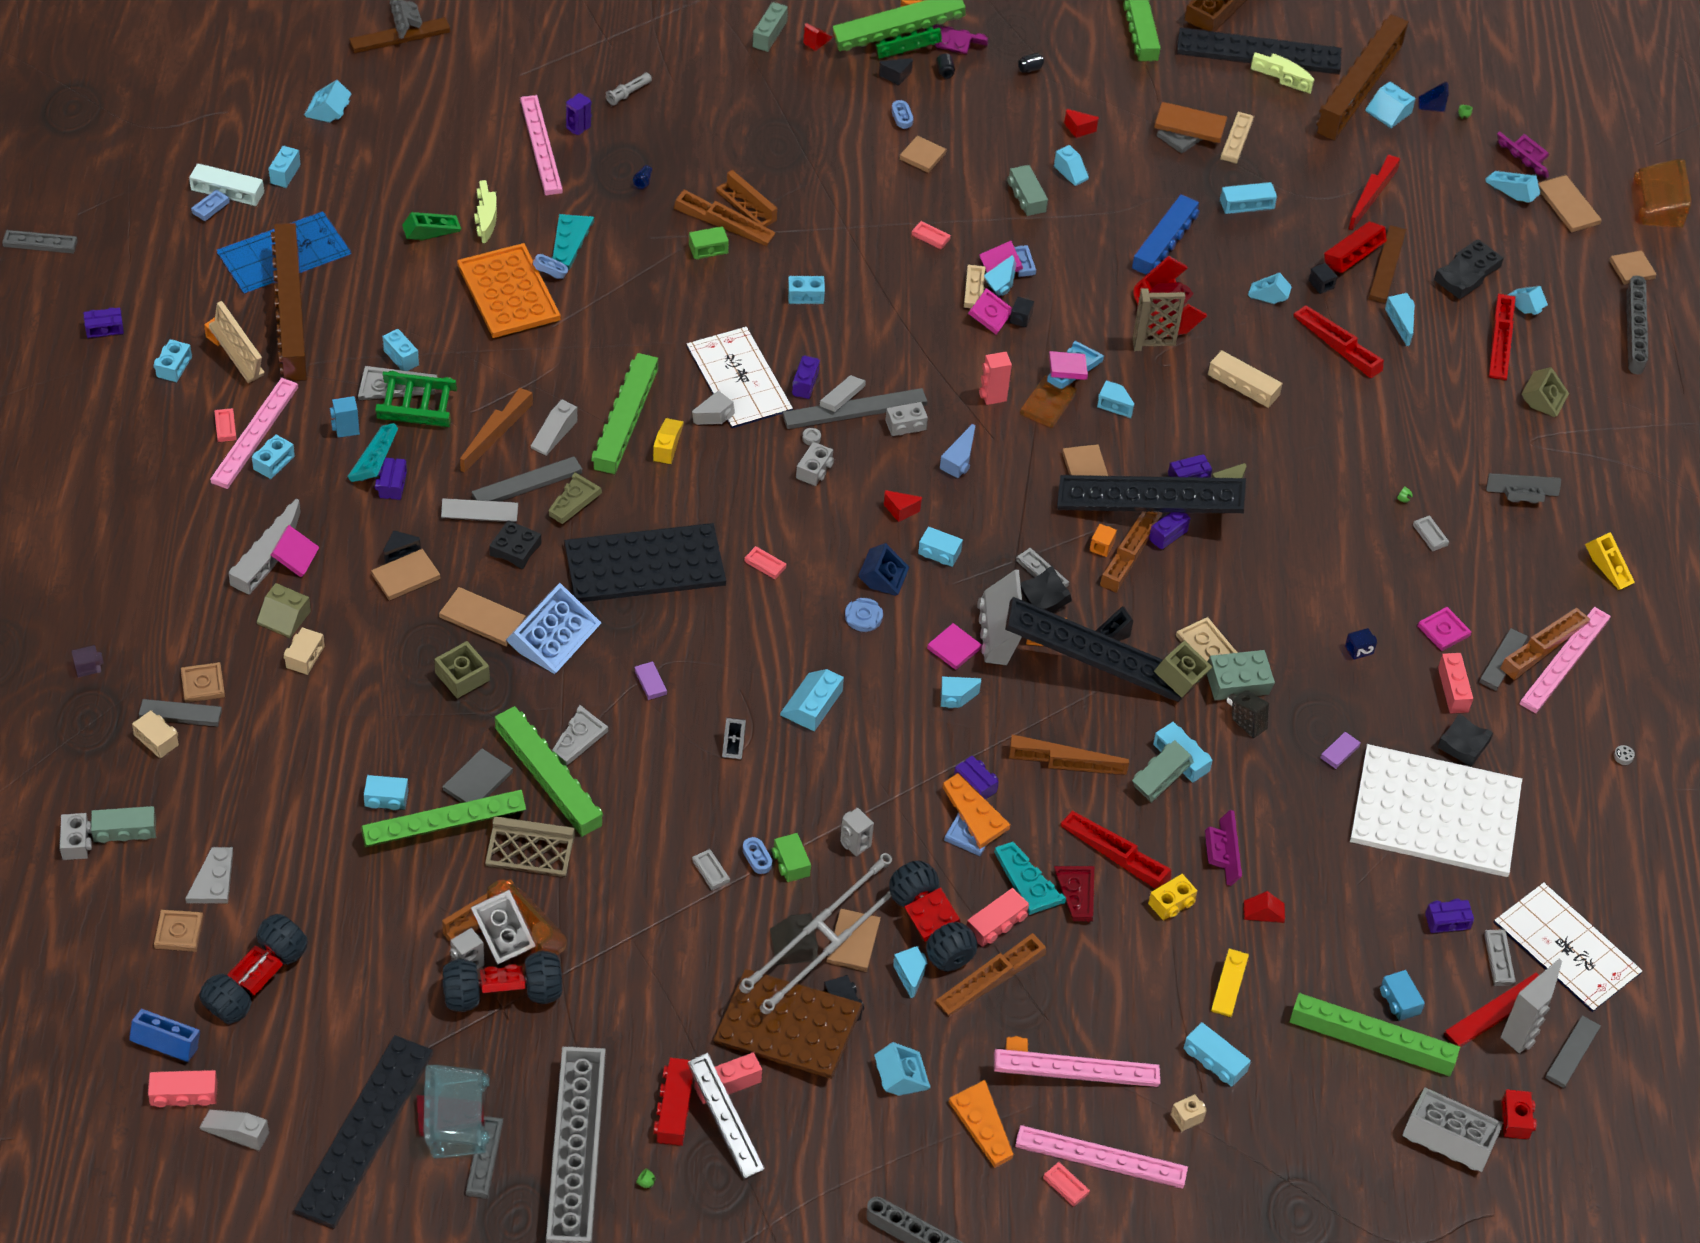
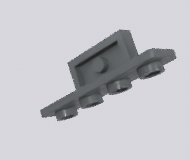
[389,0,422,39]
[1486,473,1561,503]

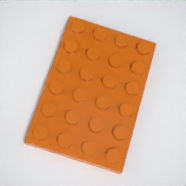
[457,243,561,338]

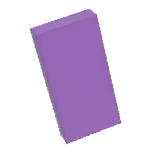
[635,661,667,700]
[1321,732,1360,769]

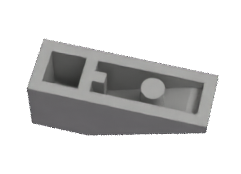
[531,400,577,456]
[200,1110,269,1151]

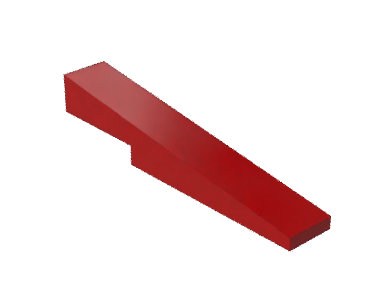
[1349,154,1401,230]
[1489,294,1515,381]
[1294,306,1384,379]
[1061,811,1171,889]

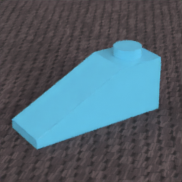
[1485,171,1540,202]
[1385,293,1415,346]

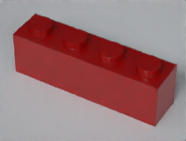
[1324,221,1387,273]
[654,1058,694,1146]

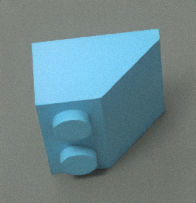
[304,80,351,122]
[1366,82,1416,128]
[874,1042,931,1096]

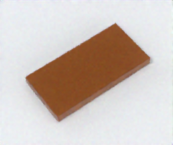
[1154,102,1227,143]

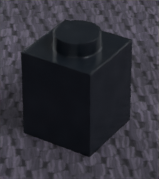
[1308,263,1337,294]
[1010,297,1034,328]

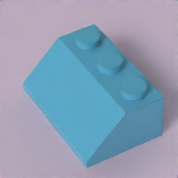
[780,669,844,731]

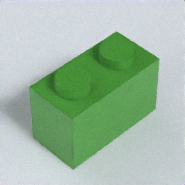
[689,226,729,259]
[772,833,811,882]

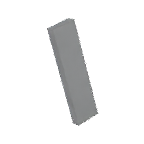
[441,499,518,522]

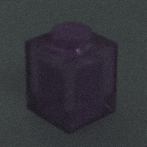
[71,645,103,677]

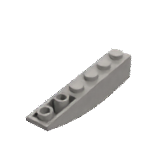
[229,499,301,595]

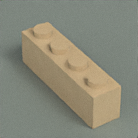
[1208,350,1282,408]

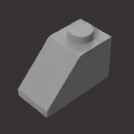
[692,390,735,425]

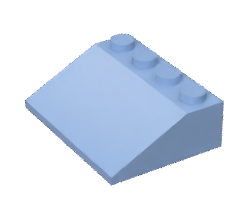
[506,583,601,674]

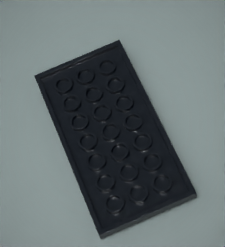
[564,523,726,602]

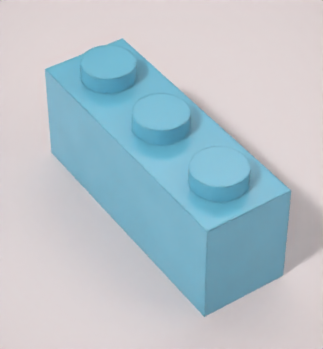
[1220,182,1277,214]
[1153,722,1213,783]
[1183,1022,1251,1087]

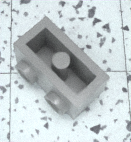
[885,402,928,436]
[840,808,874,856]

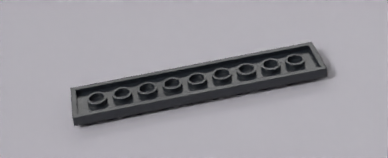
[1177,27,1342,74]
[1057,475,1246,514]
[1005,597,1181,702]
[294,1035,433,1229]

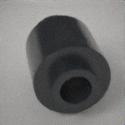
[936,53,955,78]
[1018,53,1044,73]

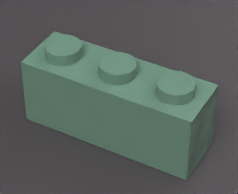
[753,2,788,52]
[1007,165,1048,216]
[1132,740,1194,803]
[91,806,156,843]

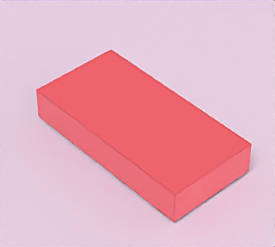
[912,221,950,249]
[214,408,237,442]
[744,546,786,579]
[1043,1162,1090,1207]

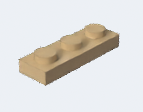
[964,265,985,308]

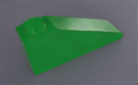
[402,212,461,240]

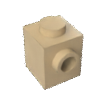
[1171,1095,1206,1131]

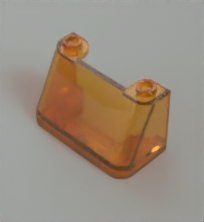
[1634,159,1691,227]
[487,880,567,955]

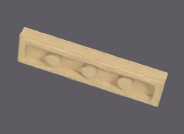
[1221,112,1254,164]

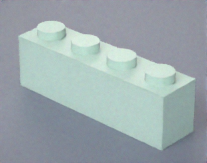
[189,163,264,206]

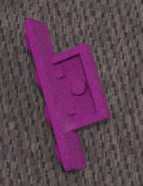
[924,24,988,54]
[1497,131,1549,179]
[1205,810,1242,886]

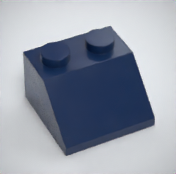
[858,543,909,596]

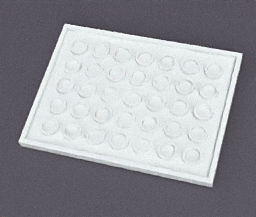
[1350,744,1522,877]

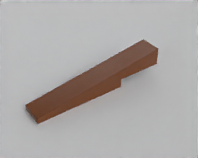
[674,189,776,246]
[460,387,533,472]
[1100,512,1163,593]
[1500,608,1591,680]
[1009,734,1129,775]
[936,933,1046,1017]

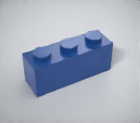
[129,1009,200,1062]

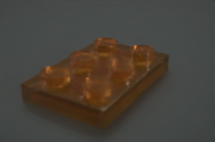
[1020,375,1077,428]

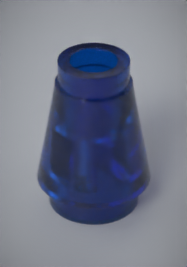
[633,165,652,188]

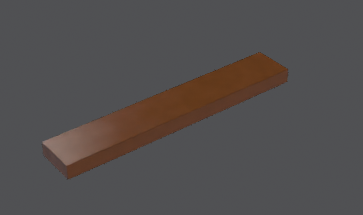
[349,17,451,53]
[1369,225,1407,304]

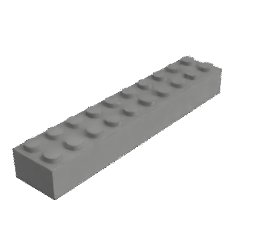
[546,1047,605,1243]

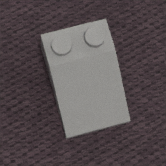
[471,889,536,964]

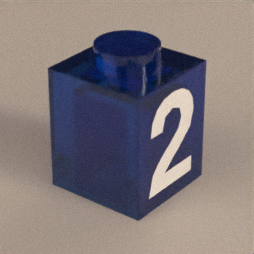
[1345,628,1377,660]

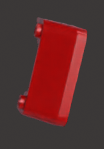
[1133,256,1207,337]

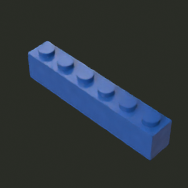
[1132,195,1199,275]

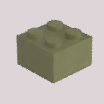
[1154,640,1212,698]
[434,641,490,698]

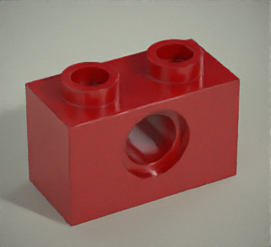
[1502,1090,1537,1139]

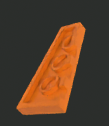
[942,773,1011,849]
[949,1080,1013,1168]

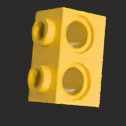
[1148,874,1198,921]

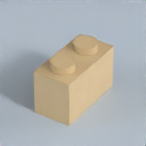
[284,627,325,675]
[132,710,179,758]

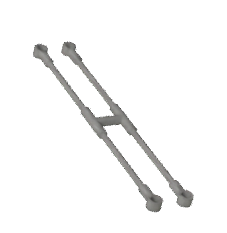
[739,853,892,1014]

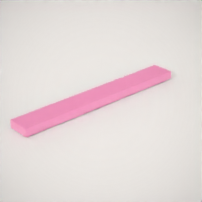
[520,95,562,195]
[210,378,298,489]
[1520,607,1611,714]
[994,1049,1160,1087]
[1015,1125,1188,1189]

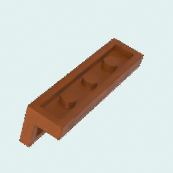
[716,170,778,227]
[442,879,523,942]

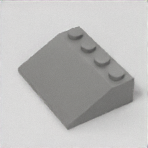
[977,570,1022,665]
[1501,959,1562,1054]
[1402,1088,1503,1172]

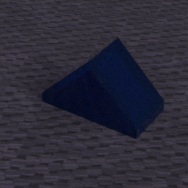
[1419,81,1449,112]

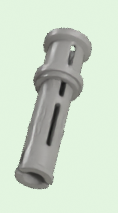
[606,72,652,105]

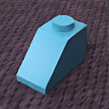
[1054,145,1089,186]
[984,255,1016,297]
[1248,272,1292,304]
[1508,286,1548,315]
[1097,381,1134,418]
[941,676,981,708]
[893,946,927,998]

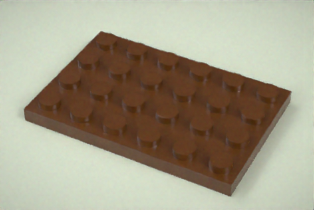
[714,969,862,1079]

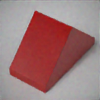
[803,23,832,51]
[1064,109,1099,138]
[884,490,922,522]
[1244,891,1285,923]

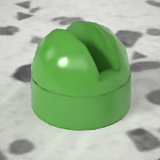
[1458,105,1473,118]
[1397,486,1413,502]
[636,1168,655,1188]

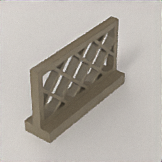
[1132,289,1185,351]
[485,817,575,877]

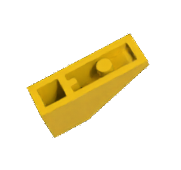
[653,418,684,464]
[1585,532,1635,590]
[1211,949,1249,1017]

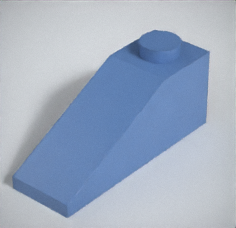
[940,424,975,479]

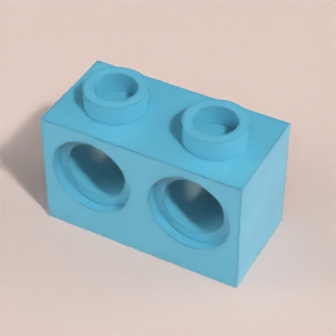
[788,276,825,304]
[383,329,419,371]
[154,339,192,382]
[252,435,295,479]

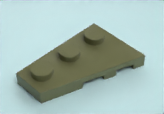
[548,473,602,524]

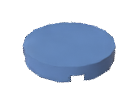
[845,598,883,632]

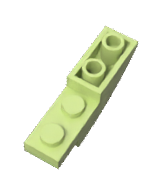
[1251,53,1314,93]
[474,180,497,243]

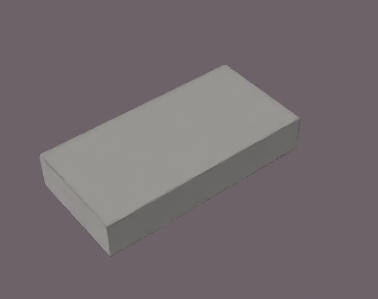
[1413,516,1449,551]
[692,849,730,890]

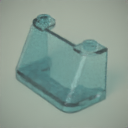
[424,1065,489,1159]

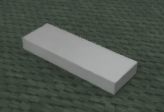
[820,375,865,412]
[1016,548,1069,587]
[1484,930,1516,986]

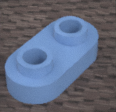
[892,100,913,129]
[533,254,568,279]
[743,837,772,874]

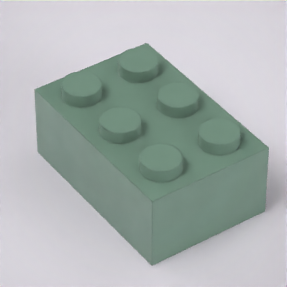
[1207,650,1275,700]

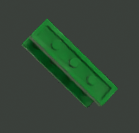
[876,25,942,59]
[375,371,457,427]

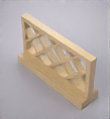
[209,301,264,383]

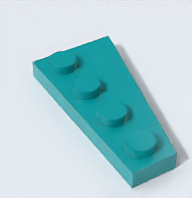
[552,214,594,270]
[347,423,398,482]
[994,842,1066,915]

